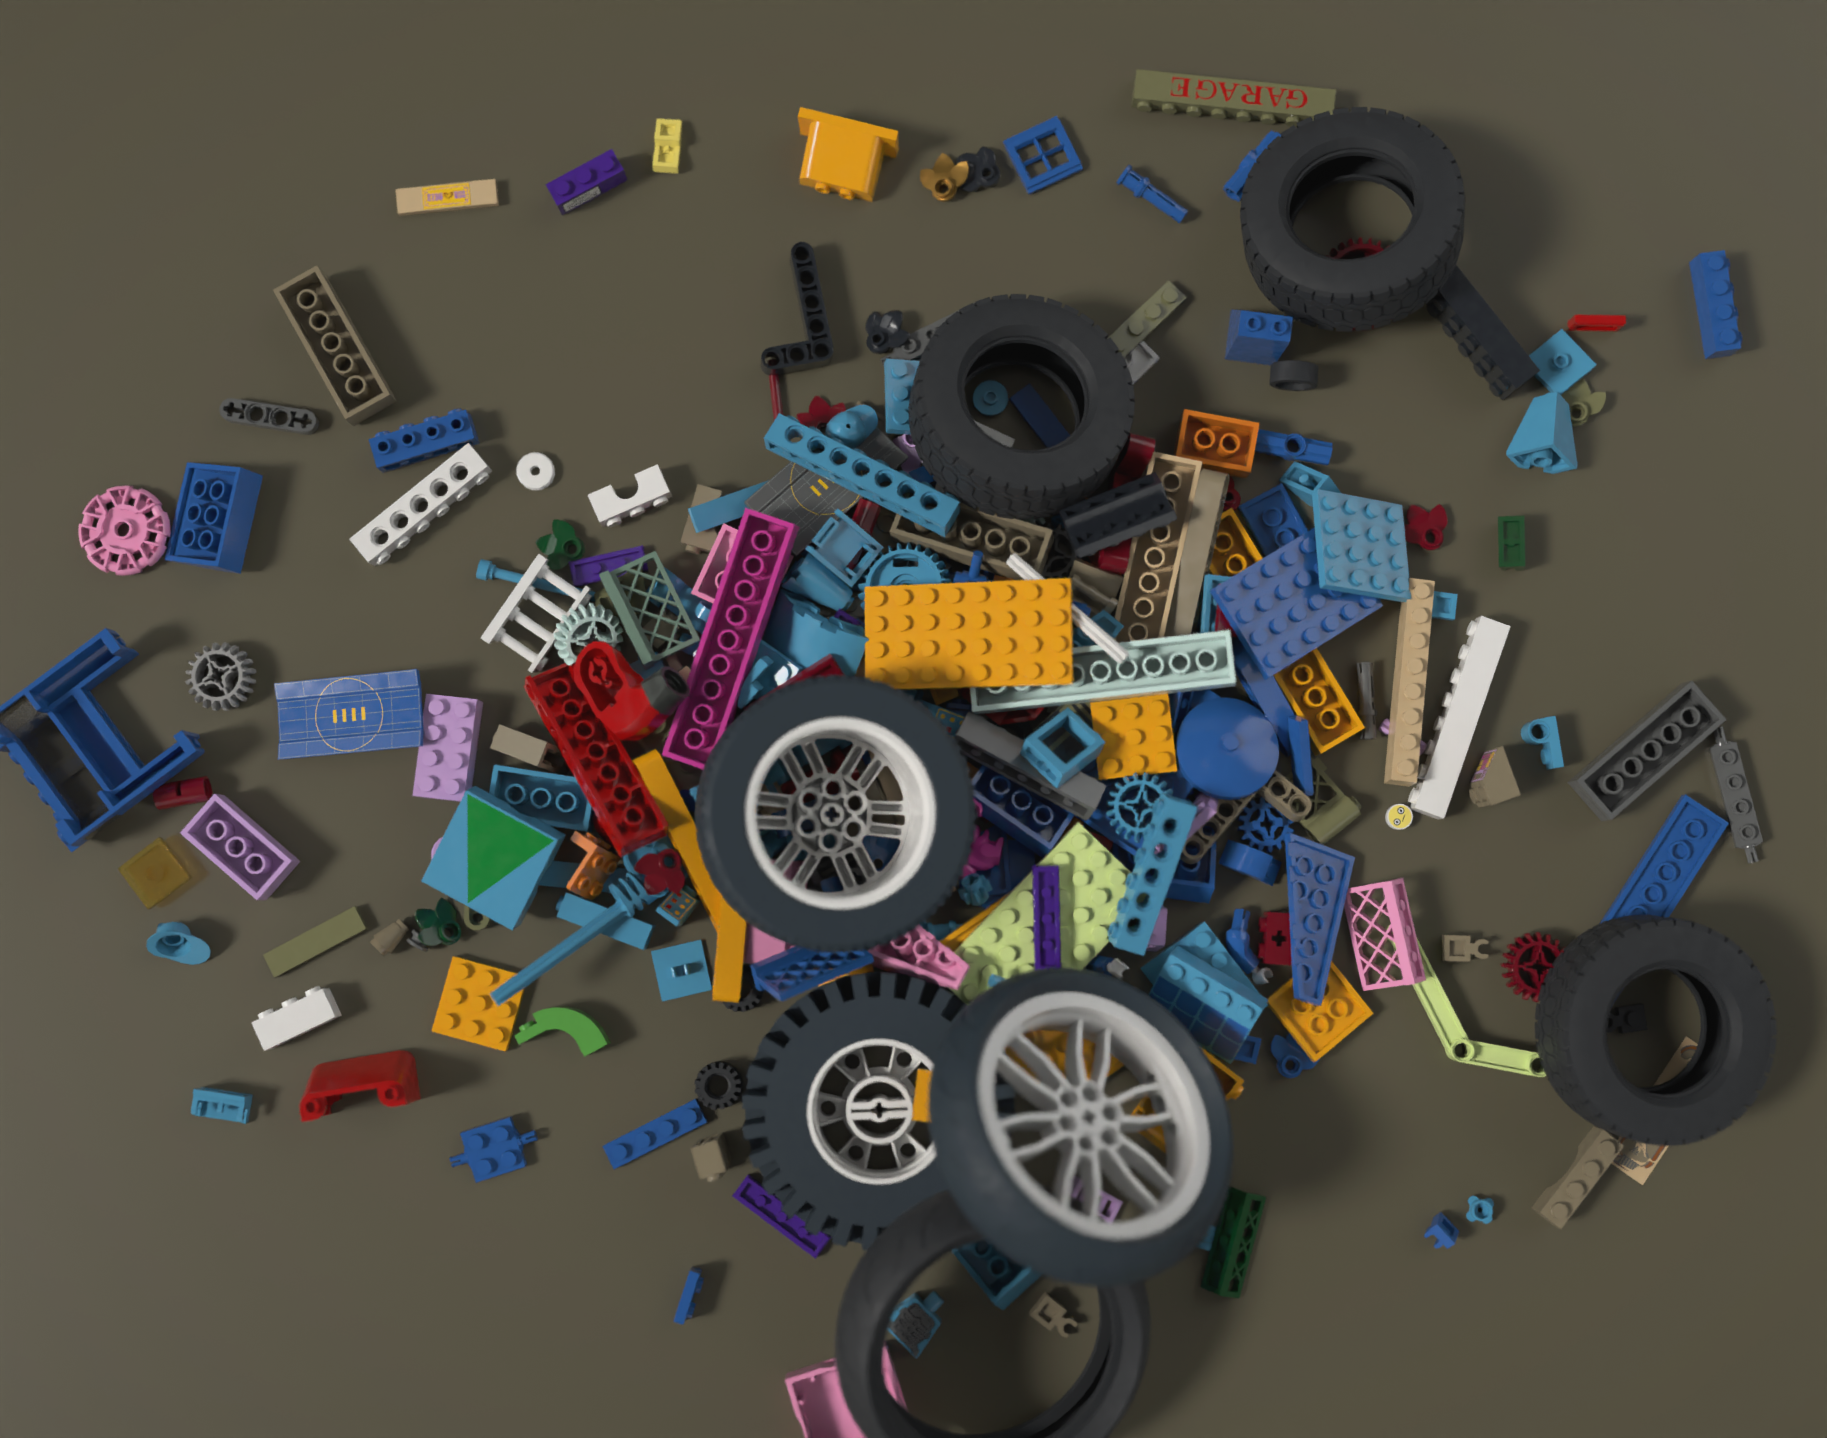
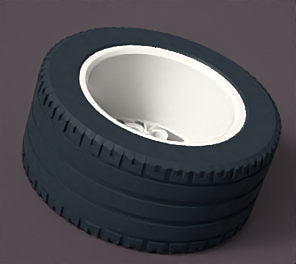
[695,675,976,953]

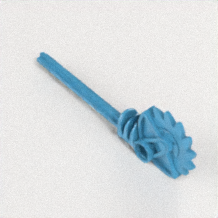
[489,833,688,1006]

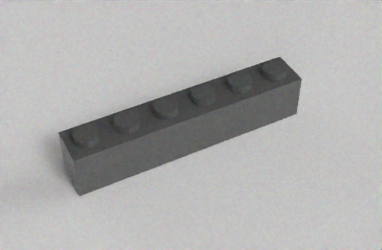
[954,711,1106,821]

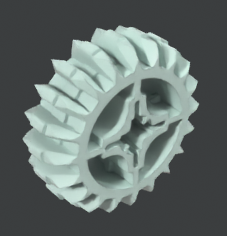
[554,602,623,666]

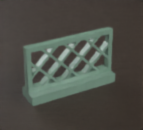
[599,551,700,670]

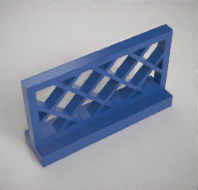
[751,946,874,1001]

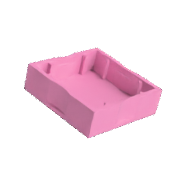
[785,1341,908,1438]

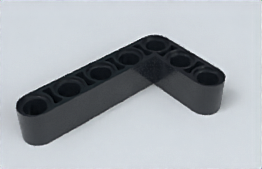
[761,242,833,376]

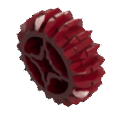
[1500,932,1565,1002]

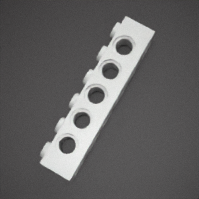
[349,443,492,566]

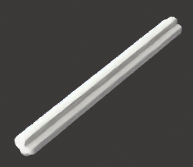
[1006,553,1129,663]

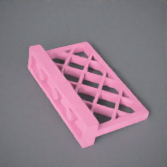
[1344,878,1426,991]

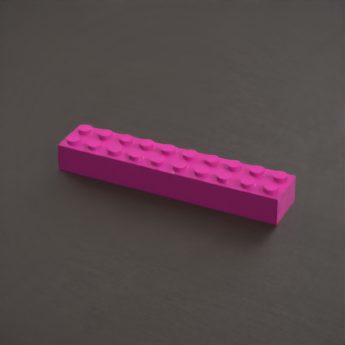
[662,508,799,769]

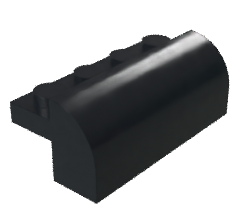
[1059,472,1177,558]

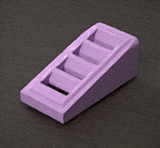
[1070,1176,1123,1222]

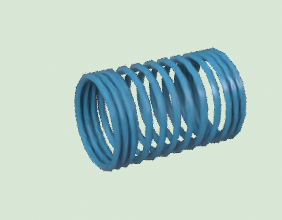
[1197,1226,1216,1250]

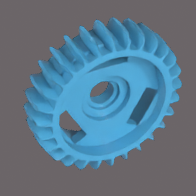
[858,542,953,610]

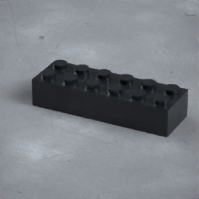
[1426,265,1540,401]

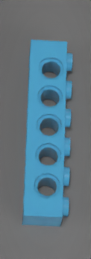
[1108,793,1198,956]

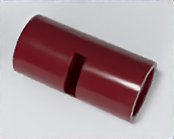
[153,776,213,810]

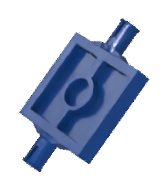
[450,1116,538,1183]

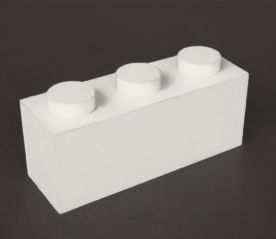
[252,986,342,1051]

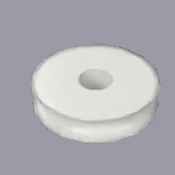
[517,452,555,491]

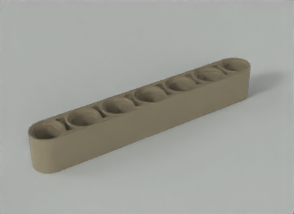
[1164,468,1229,638]

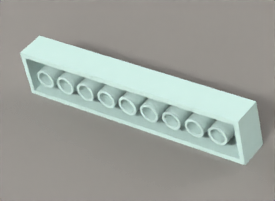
[970,630,1236,715]

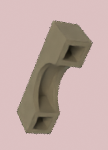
[1531,1126,1624,1229]

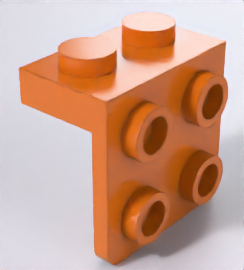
[567,831,621,900]

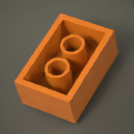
[1173,409,1260,478]

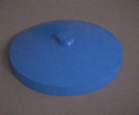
[1174,698,1279,800]

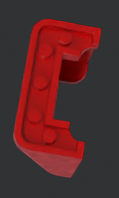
[299,1050,421,1122]

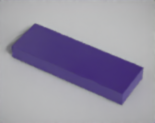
[569,545,649,587]

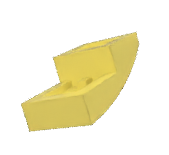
[653,119,682,173]

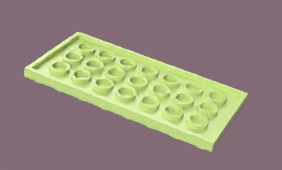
[949,822,1146,1005]

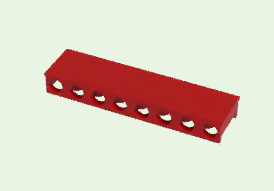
[524,663,669,858]

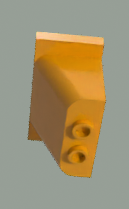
[798,107,899,202]

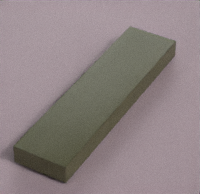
[263,906,368,978]

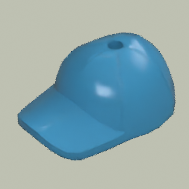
[825,405,878,449]

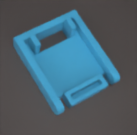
[805,508,884,587]

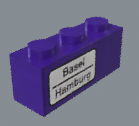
[545,149,628,215]

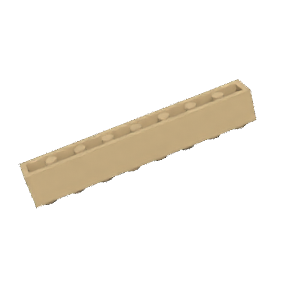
[1384,578,1435,787]

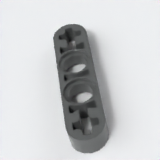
[219,398,319,435]

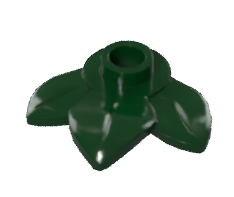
[535,519,585,570]
[415,898,461,946]

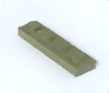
[1107,280,1187,358]

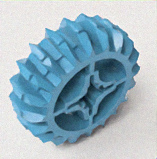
[1106,773,1173,843]

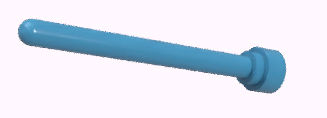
[476,559,596,602]

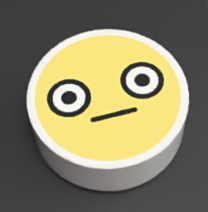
[1385,804,1413,830]

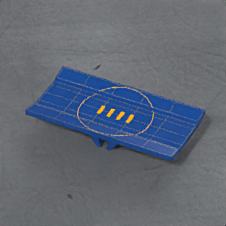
[274,669,424,760]

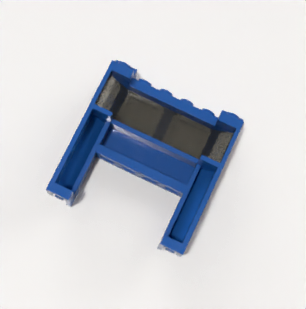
[0,628,205,853]

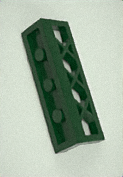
[1200,1186,1266,1298]

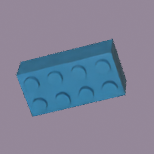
[489,765,595,833]

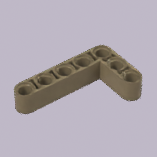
[1180,770,1311,864]

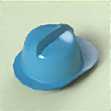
[146,922,211,965]

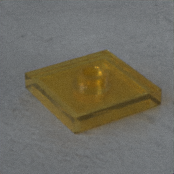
[118,837,192,909]

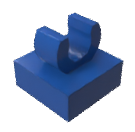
[1424,1212,1459,1249]

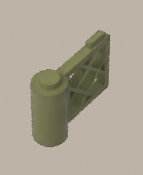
[1282,757,1362,845]

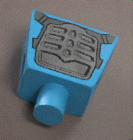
[888,1290,944,1358]

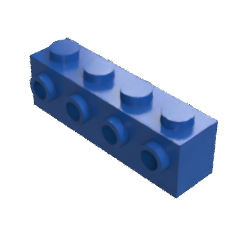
[1689,250,1743,359]
[369,409,480,473]

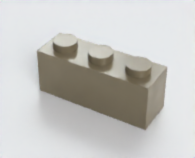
[691,1132,732,1181]

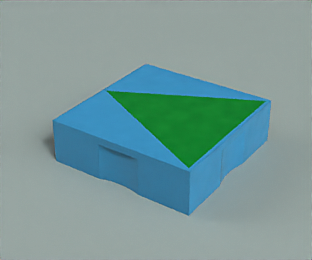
[421,786,566,930]

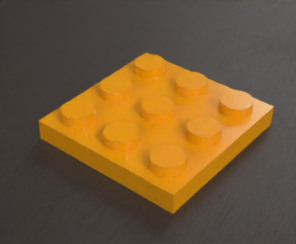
[1090,694,1177,780]
[431,956,525,1052]
[1267,961,1373,1062]

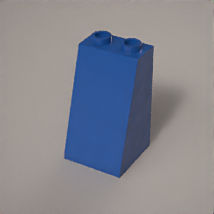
[1225,309,1293,365]

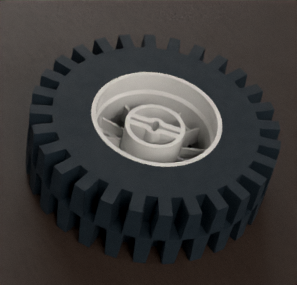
[742,971,1016,1250]

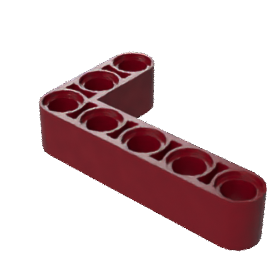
[1098,433,1155,574]

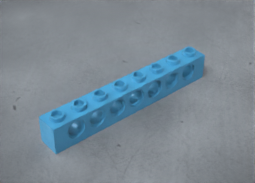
[764,413,960,537]

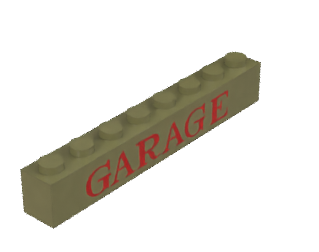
[1131,69,1336,127]

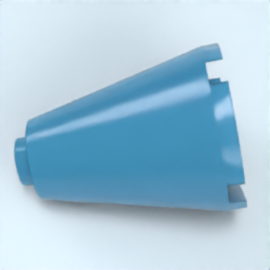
[781,545,854,611]

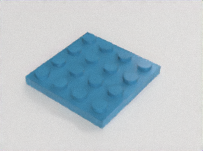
[1312,489,1411,602]

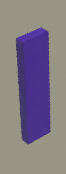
[1032,865,1061,970]
[733,1174,831,1259]

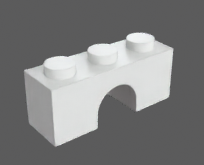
[588,464,672,527]

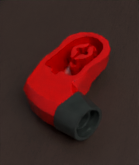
[573,641,689,741]

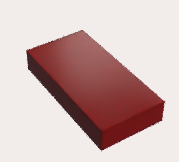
[1568,314,1626,332]

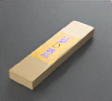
[396,179,499,216]

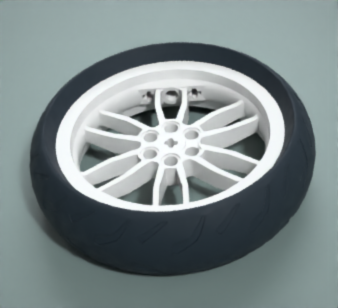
[928,968,1234,1287]

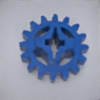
[1237,797,1294,853]

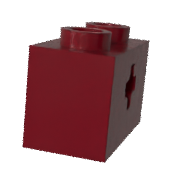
[1257,912,1292,966]

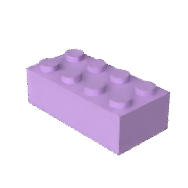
[412,694,483,802]
[180,794,300,900]

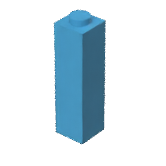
[556,892,656,950]

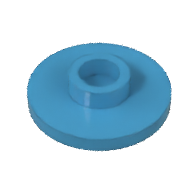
[973,381,1008,416]

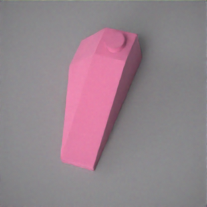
[867,925,970,990]

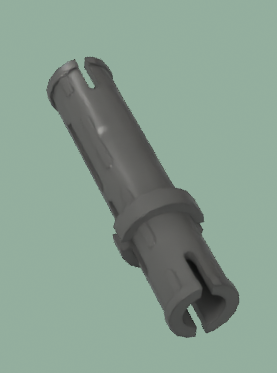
[1357,662,1378,740]

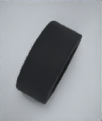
[1269,360,1318,391]

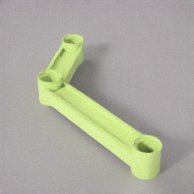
[1386,925,1546,1077]

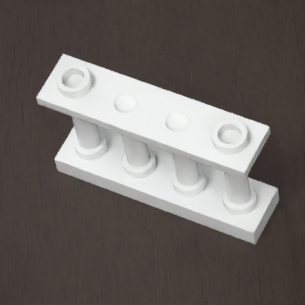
[481,554,592,673]

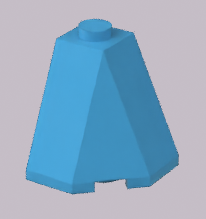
[1506,392,1577,474]

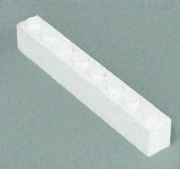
[1408,616,1511,819]

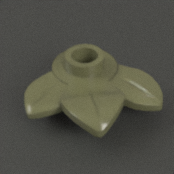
[1561,378,1606,426]

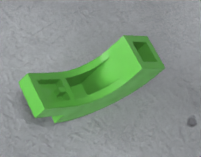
[514,1006,611,1057]

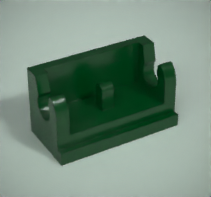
[1498,516,1525,571]

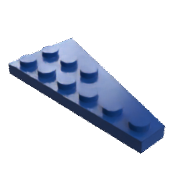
[1285,833,1355,1006]

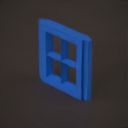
[1003,116,1083,195]

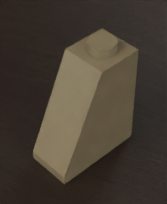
[490,724,569,776]

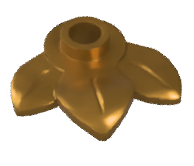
[920,153,969,202]

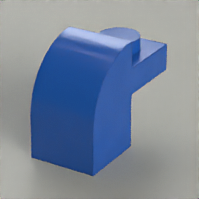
[1219,840,1282,886]

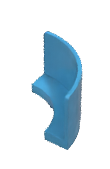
[763,589,869,677]

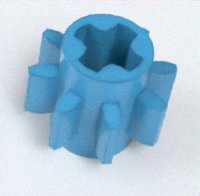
[958,873,992,906]

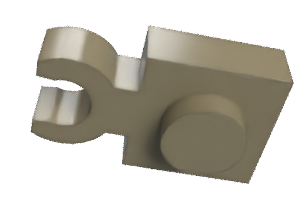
[1442,935,1488,962]
[1029,1292,1077,1338]

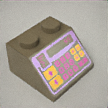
[1469,746,1521,808]

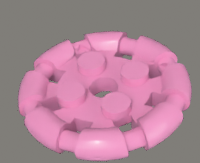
[78,485,171,576]

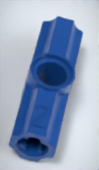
[1223,130,1281,202]
[1255,429,1333,466]

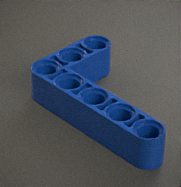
[1231,638,1295,757]

